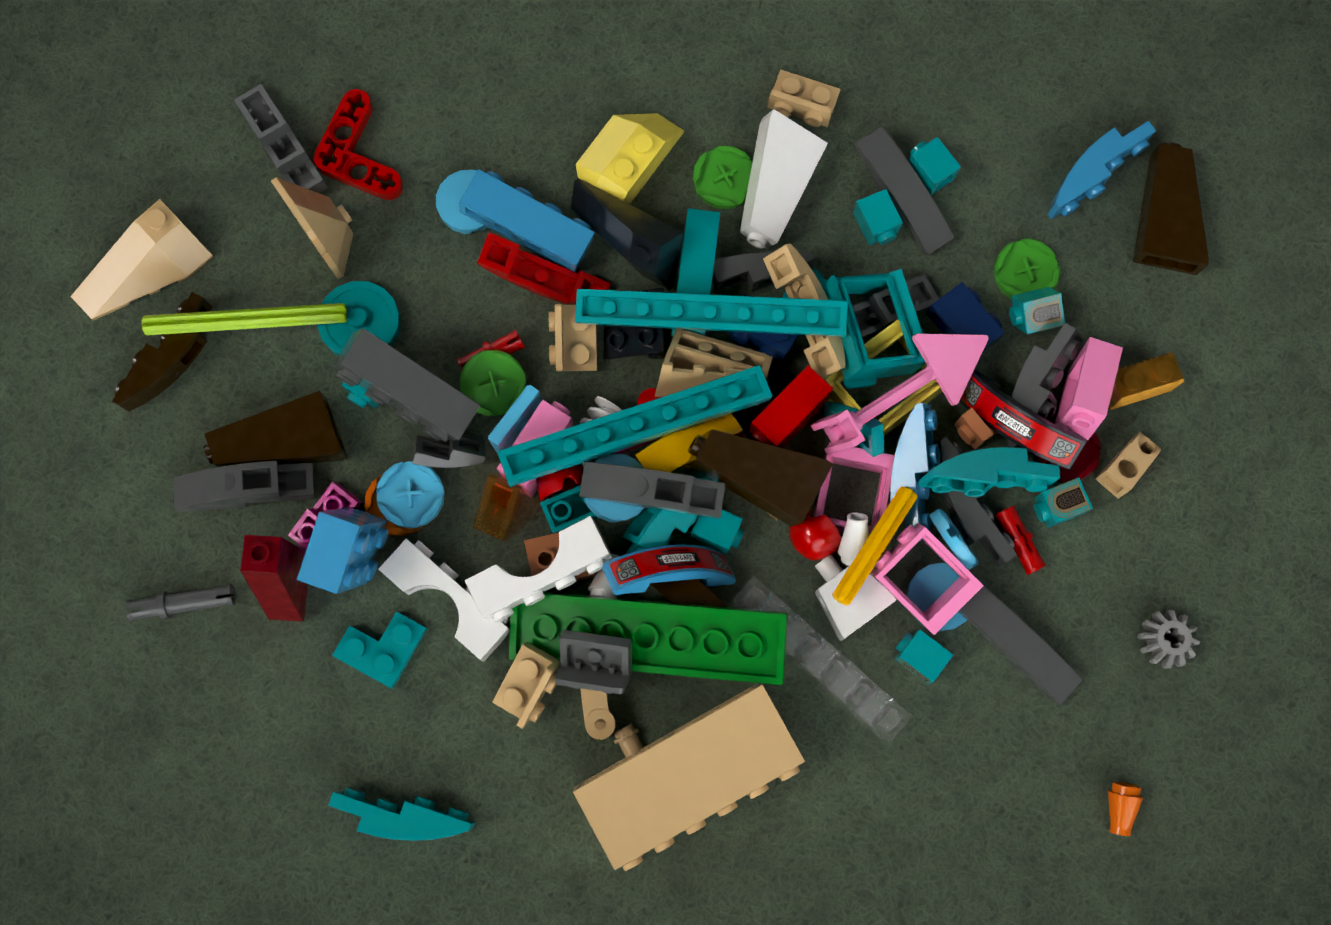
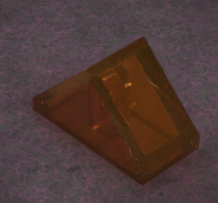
[473,473,526,541]

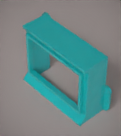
[822,269,926,389]

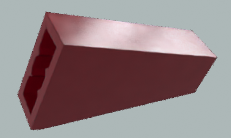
[240,535,308,622]

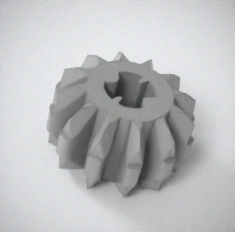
[1137,610,1201,669]

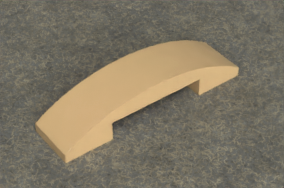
[763,243,845,379]

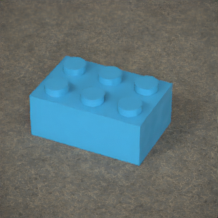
[297,507,389,594]

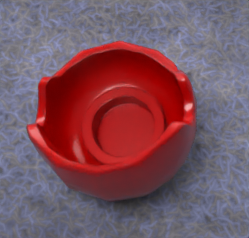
[537,464,583,502]
[789,510,841,561]

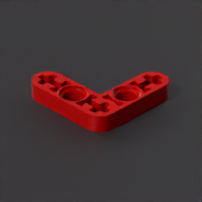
[314,89,403,201]

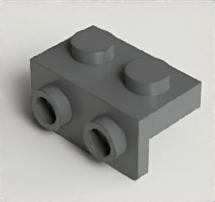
[555,630,632,694]

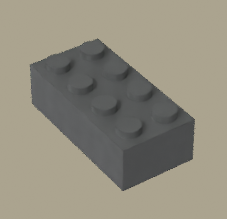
[331,328,481,442]

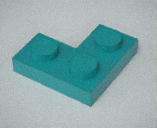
[332,612,427,689]

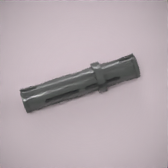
[126,584,236,622]

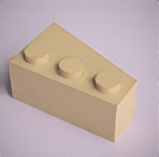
[655,329,773,406]

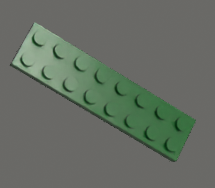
[509,592,788,685]

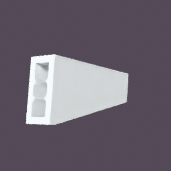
[739,109,828,249]

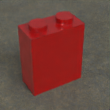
[748,365,833,448]

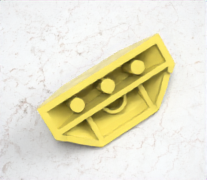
[576,113,684,204]

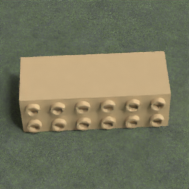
[573,684,805,871]

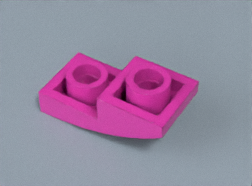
[288,482,362,550]

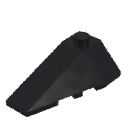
[571,178,684,290]

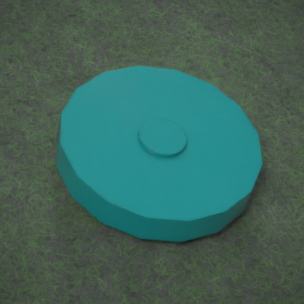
[317,281,401,356]

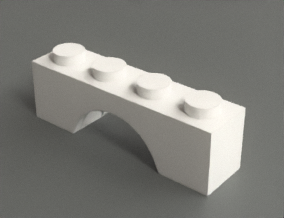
[464,516,613,622]
[378,538,510,662]

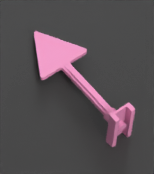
[810,334,989,455]

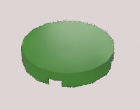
[693,146,752,209]
[993,238,1061,300]
[460,350,526,416]

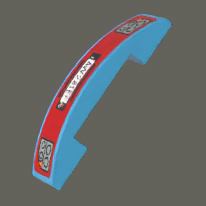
[602,544,736,595]

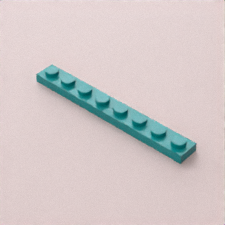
[575,289,848,337]
[497,365,772,487]

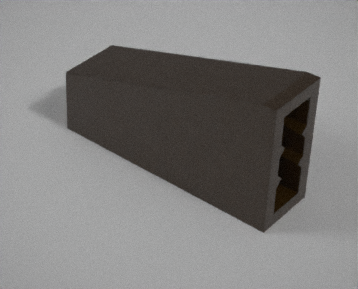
[1133,142,1209,275]
[203,391,348,467]
[687,429,833,527]

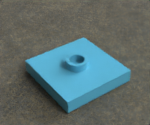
[488,385,543,454]

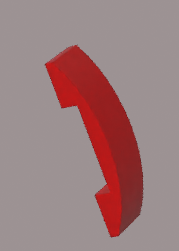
[476,232,611,305]

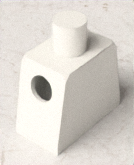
[815,555,896,641]

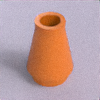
[1108,781,1144,836]

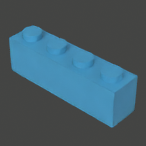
[459,169,595,272]

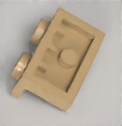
[768,69,841,127]
[549,304,597,371]
[492,641,561,729]

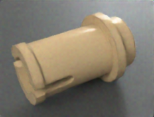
[613,723,643,757]

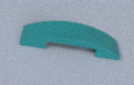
[671,208,720,336]

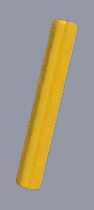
[832,486,917,606]

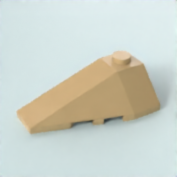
[271,177,353,280]
[70,199,214,320]

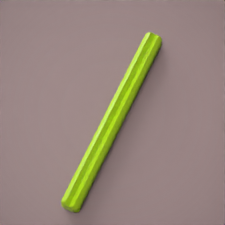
[141,303,347,335]

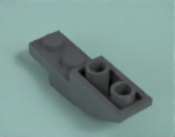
[1007,323,1083,448]
[936,437,1017,567]
[174,461,314,512]
[579,462,725,519]

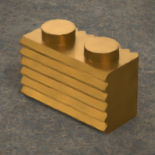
[1109,352,1184,410]

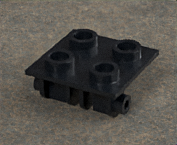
[603,287,665,359]

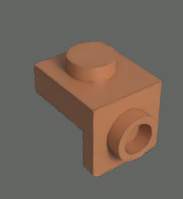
[954,408,998,450]

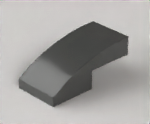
[412,434,486,468]

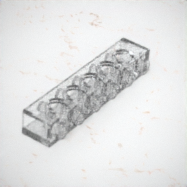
[729,576,913,744]

